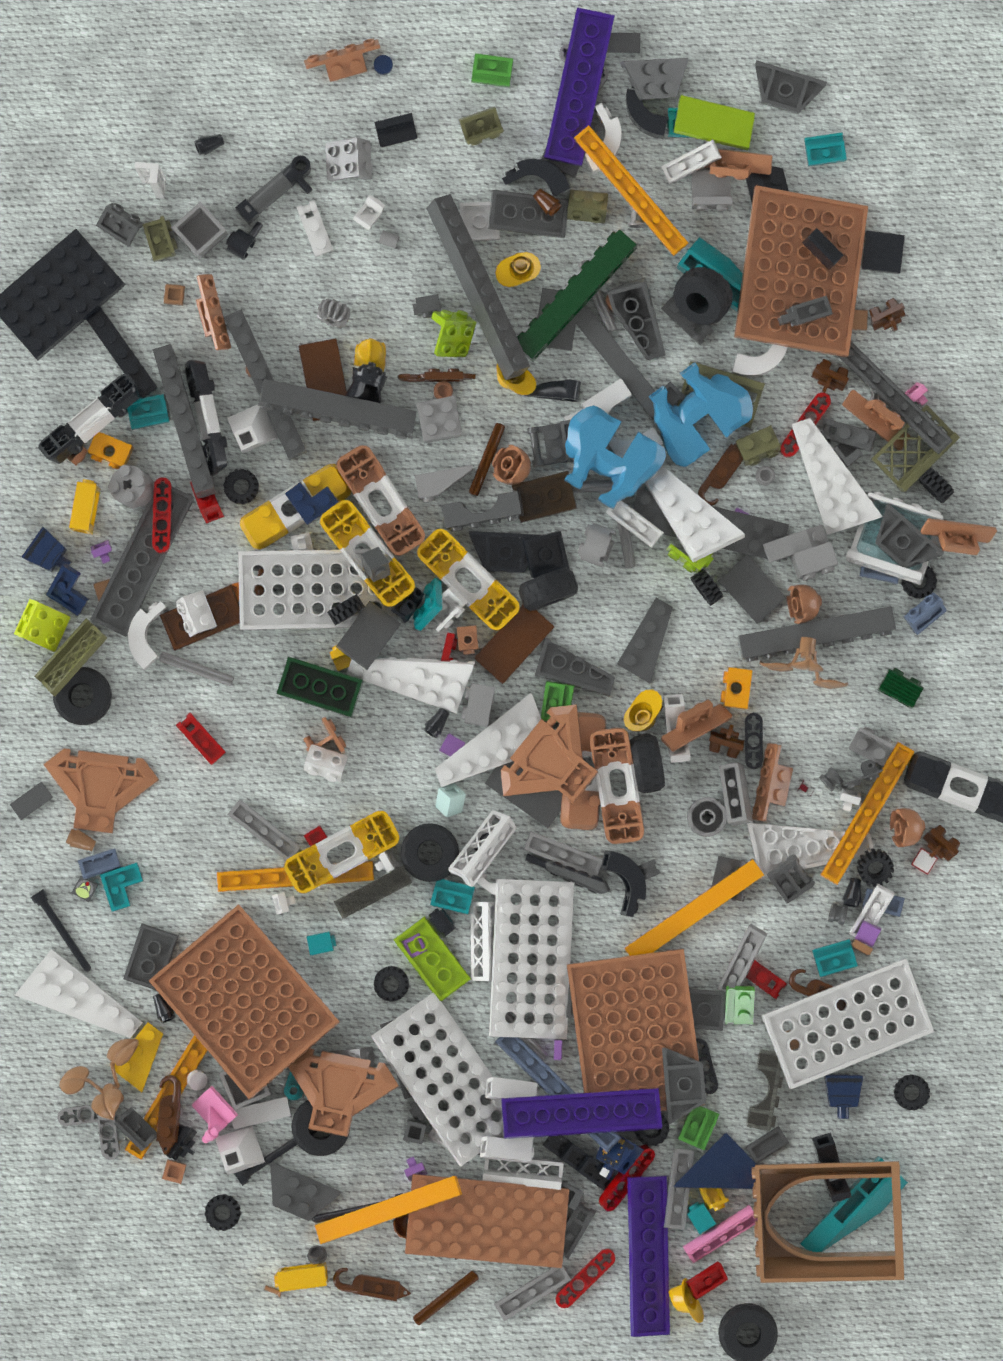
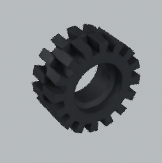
[918,468,954,503]
[223,469,259,505]
[901,566,938,599]
[690,569,724,606]
[327,594,365,625]
[857,848,894,887]
[373,966,409,1002]
[894,1074,930,1111]
[634,1113,670,1146]
[204,1194,241,1231]

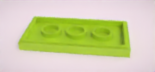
[673,95,755,151]
[393,916,471,1001]

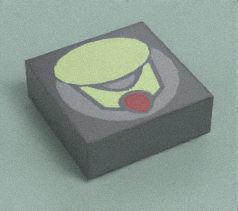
[71,876,98,902]

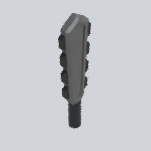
[525,854,610,894]

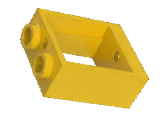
[69,479,101,535]
[274,1262,329,1292]

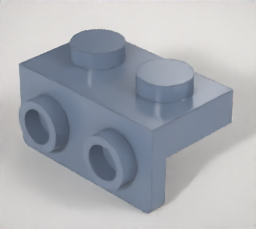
[903,592,947,635]

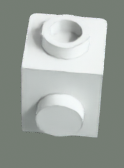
[353,195,385,230]

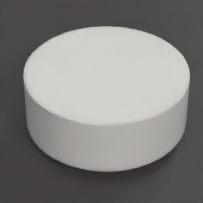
[187,1070,207,1091]

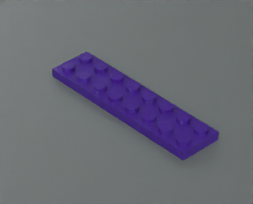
[544,7,615,167]
[501,1088,662,1139]
[627,1176,670,1337]

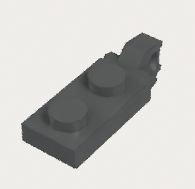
[777,296,833,327]

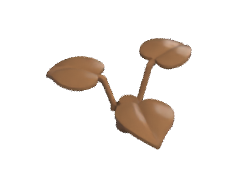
[759,637,848,689]
[59,1039,139,1120]

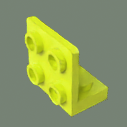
[14,599,70,652]

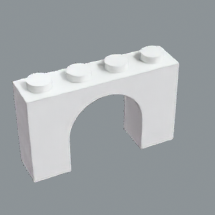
[582,379,664,458]
[480,1077,539,1163]

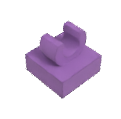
[91,539,112,564]
[404,1157,428,1181]

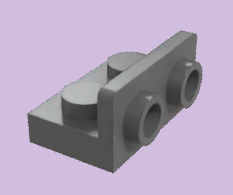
[96,203,144,246]

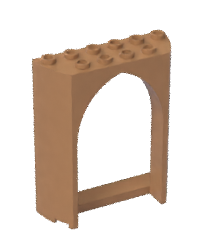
[752,1161,904,1283]

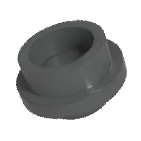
[307,1245,327,1264]

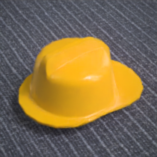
[495,252,541,287]
[354,338,386,372]
[496,363,536,395]
[624,689,662,732]
[668,1278,704,1323]

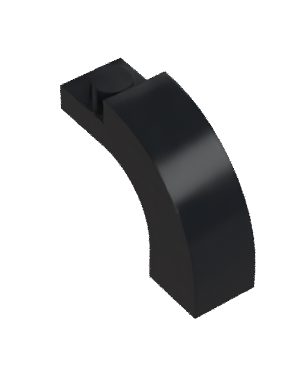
[626,86,668,140]
[502,158,572,197]
[601,850,646,917]
[812,1132,852,1202]

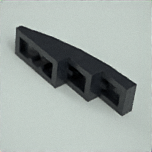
[543,1135,616,1190]

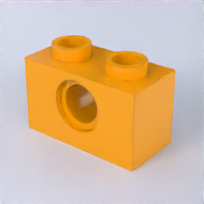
[87,432,134,470]
[720,667,752,710]

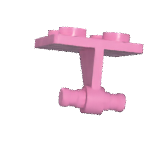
[192,1086,238,1143]

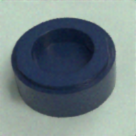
[374,55,393,75]

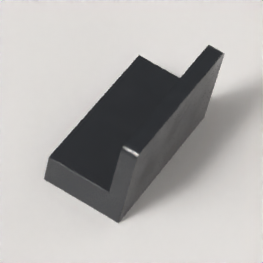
[374,113,417,147]
[802,228,844,270]

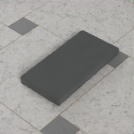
[488,190,569,238]
[485,762,563,828]

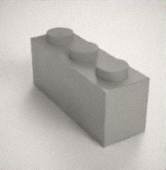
[719,762,753,826]

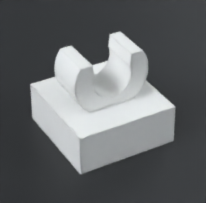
[291,532,313,550]
[840,787,861,811]
[374,849,400,872]
[272,892,296,915]

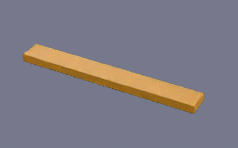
[574,125,689,256]
[820,742,915,885]
[624,859,764,956]
[217,861,374,892]
[125,1035,208,1160]
[315,1176,462,1244]

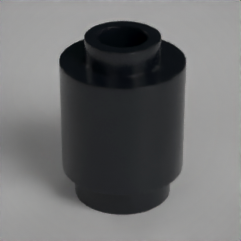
[428,908,456,937]

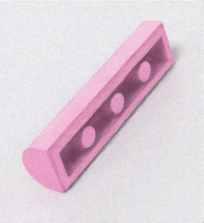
[683,1205,758,1263]

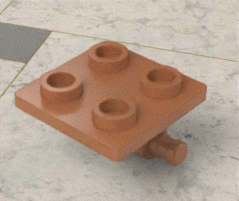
[303,717,346,754]

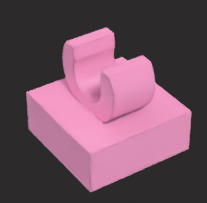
[905,382,928,406]

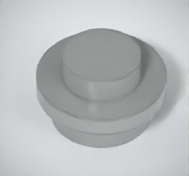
[756,466,775,486]

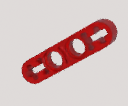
[780,392,831,458]
[152,477,172,554]
[599,1145,655,1211]
[555,1248,616,1308]

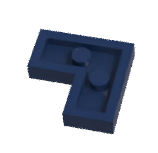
[285,482,339,525]
[46,563,89,616]

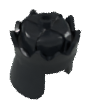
[345,362,388,403]

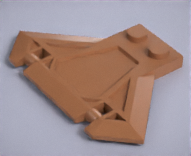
[501,704,598,803]
[43,748,159,833]
[289,1048,399,1137]

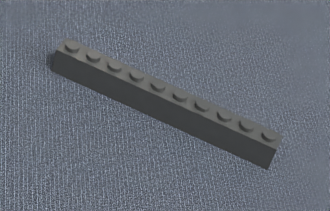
[426,194,530,380]

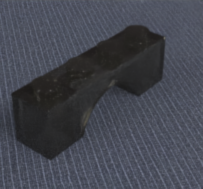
[334,865,413,919]
[746,1048,783,1131]

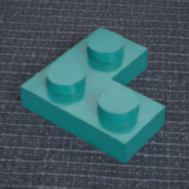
[413,578,442,631]
[100,863,144,912]

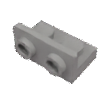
[848,726,895,767]

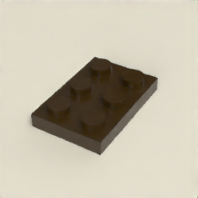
[512,471,578,523]

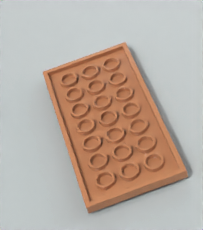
[405,1174,569,1268]

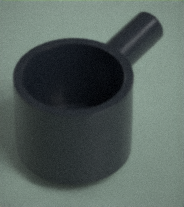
[226,222,263,260]

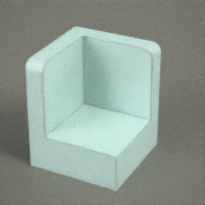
[435,783,466,817]

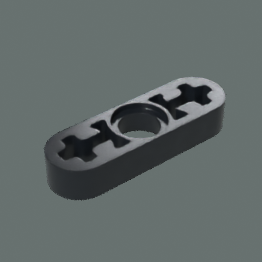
[745,713,763,769]
[696,1038,718,1094]

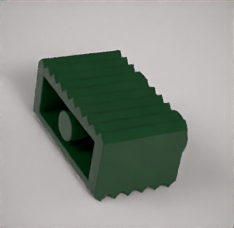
[877,668,924,709]

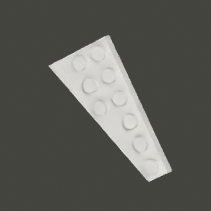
[791,418,883,535]
[645,466,745,562]
[346,657,475,714]
[435,692,541,787]
[747,823,874,880]
[15,949,143,1038]

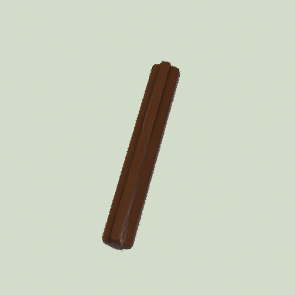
[469,423,505,496]
[413,1270,479,1325]

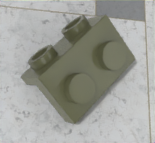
[458,106,504,146]
[567,189,608,223]
[142,216,178,262]
[736,425,781,466]

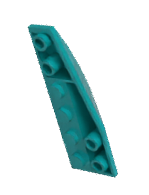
[677,237,743,312]
[800,1156,908,1252]

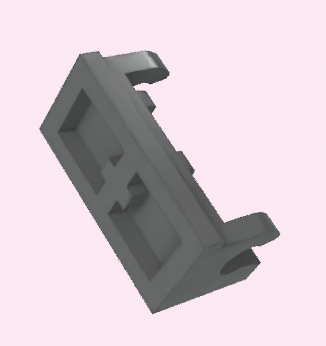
[114,1107,157,1151]

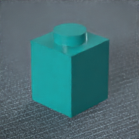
[306,931,337,956]
[687,1202,716,1234]

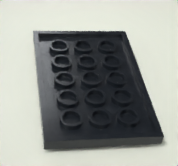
[0,229,126,361]

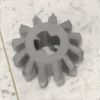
[317,298,351,328]

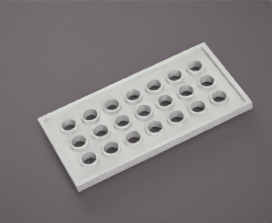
[238,549,396,630]
[489,879,574,1039]
[762,958,934,1089]
[371,992,504,1166]

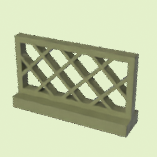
[677,361,765,428]
[871,404,960,492]
[34,618,107,696]

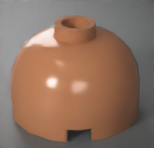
[492,445,531,485]
[786,584,822,624]
[890,808,925,847]

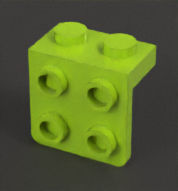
[431,310,477,357]
[666,544,714,573]

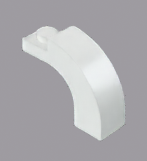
[584,103,621,175]
[732,344,788,378]
[128,601,167,670]
[663,694,691,763]

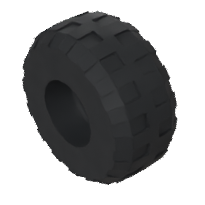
[673,267,733,325]
[519,568,578,611]
[53,667,112,725]
[630,734,665,794]
[401,823,459,882]
[291,1100,350,1156]
[718,1303,778,1361]

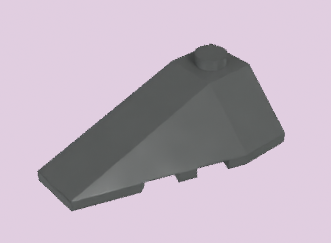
[607,278,666,360]

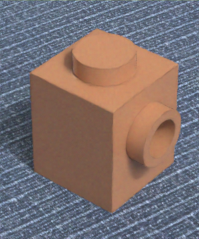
[457,626,479,655]

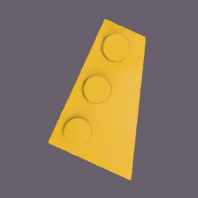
[115,1022,163,1092]

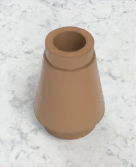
[66,829,96,851]

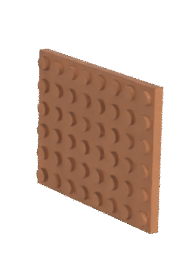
[734,185,868,357]
[149,904,340,1100]
[567,949,705,1111]

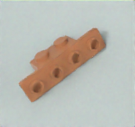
[304,39,381,82]
[697,147,773,180]
[196,274,231,350]
[842,390,910,451]
[920,518,997,555]
[661,699,732,751]
[752,743,793,821]

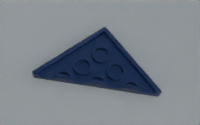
[673,1133,756,1189]

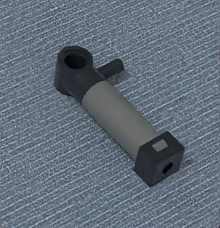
[235,155,312,225]

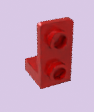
[190,481,224,524]

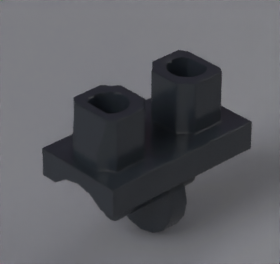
[391,587,424,623]
[165,1123,197,1160]

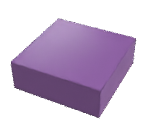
[439,733,465,756]
[855,920,881,947]
[402,933,427,958]
[554,1039,562,1060]

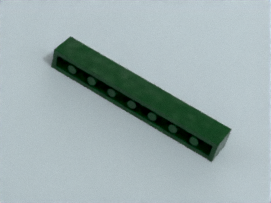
[517,229,637,362]

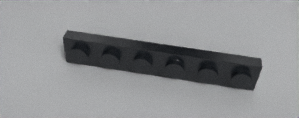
[86,307,158,398]

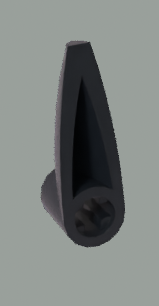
[524,379,581,402]

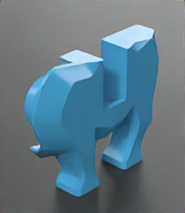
[648,362,753,467]
[564,405,666,510]

